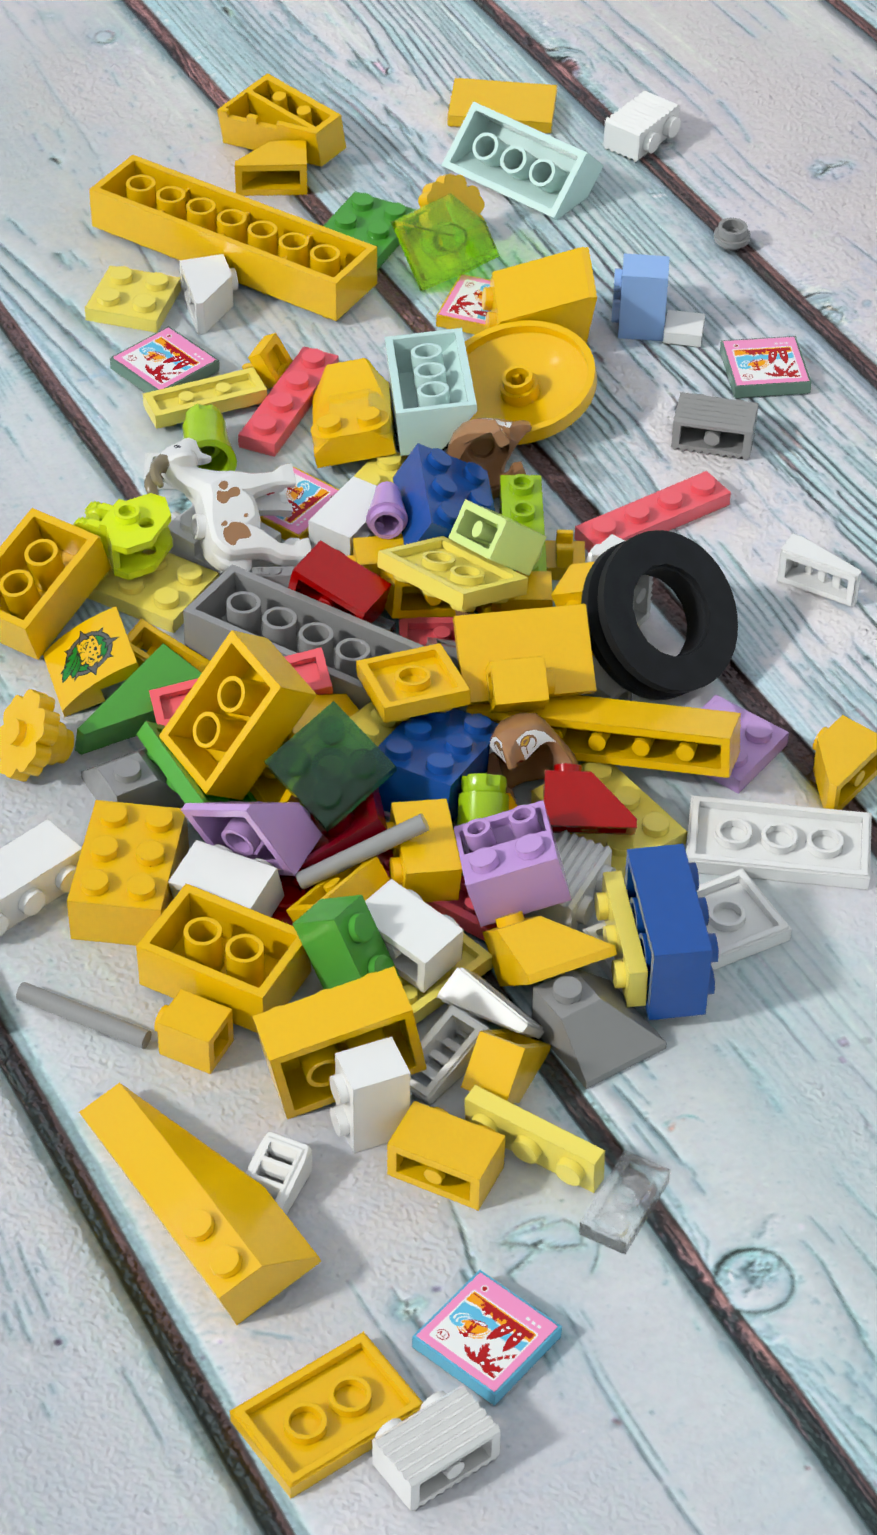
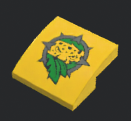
[43,606,139,717]

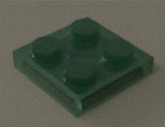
[264,701,397,832]

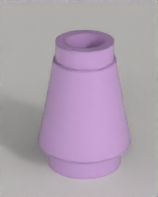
[366,481,408,539]

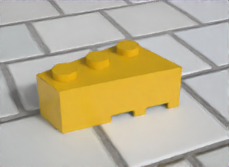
[217,73,346,167]

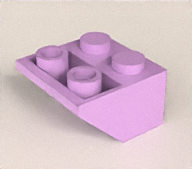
[454,800,572,927]

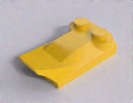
[310,358,396,468]

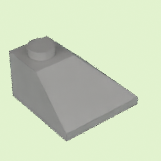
[81,748,185,808]
[532,969,666,1089]

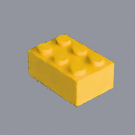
[0,508,111,660]
[159,630,317,800]
[67,800,189,946]
[136,883,312,1033]
[253,966,427,1119]

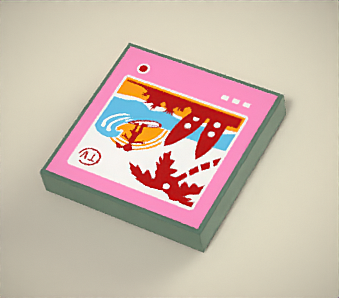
[110,326,220,393]
[720,336,812,398]

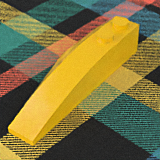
[79,1083,322,1325]

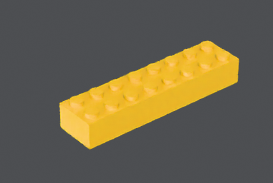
[89,154,377,321]

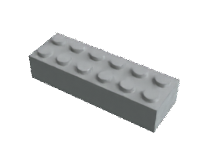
[183,564,451,710]

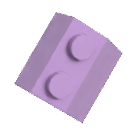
[181,801,322,876]

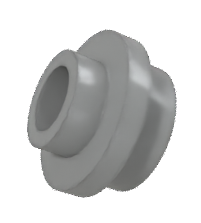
[714,218,751,251]

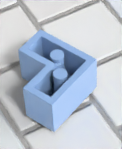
[611,253,670,341]

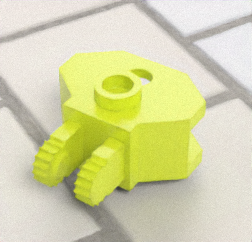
[73,493,173,580]

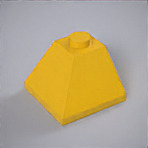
[483,910,617,986]

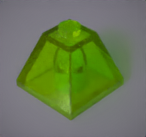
[391,194,500,291]

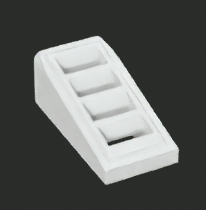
[777,533,862,607]
[437,967,544,1039]
[410,1004,490,1105]
[246,1132,313,1215]

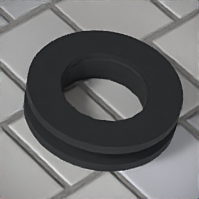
[581,530,738,700]

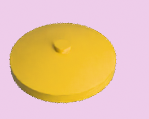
[465,320,597,445]

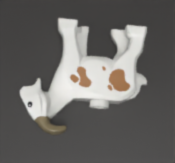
[144,438,312,572]

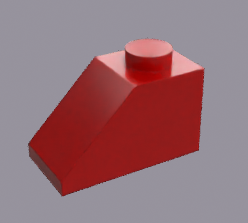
[544,763,637,835]

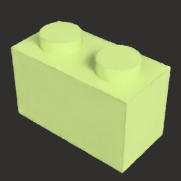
[448,499,547,576]

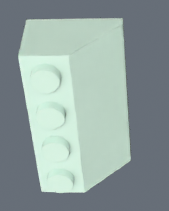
[441,101,604,220]
[385,328,477,456]

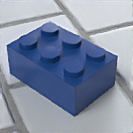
[393,443,496,545]
[366,708,499,823]
[625,844,719,1020]

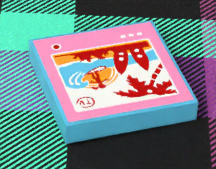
[412,1270,562,1406]

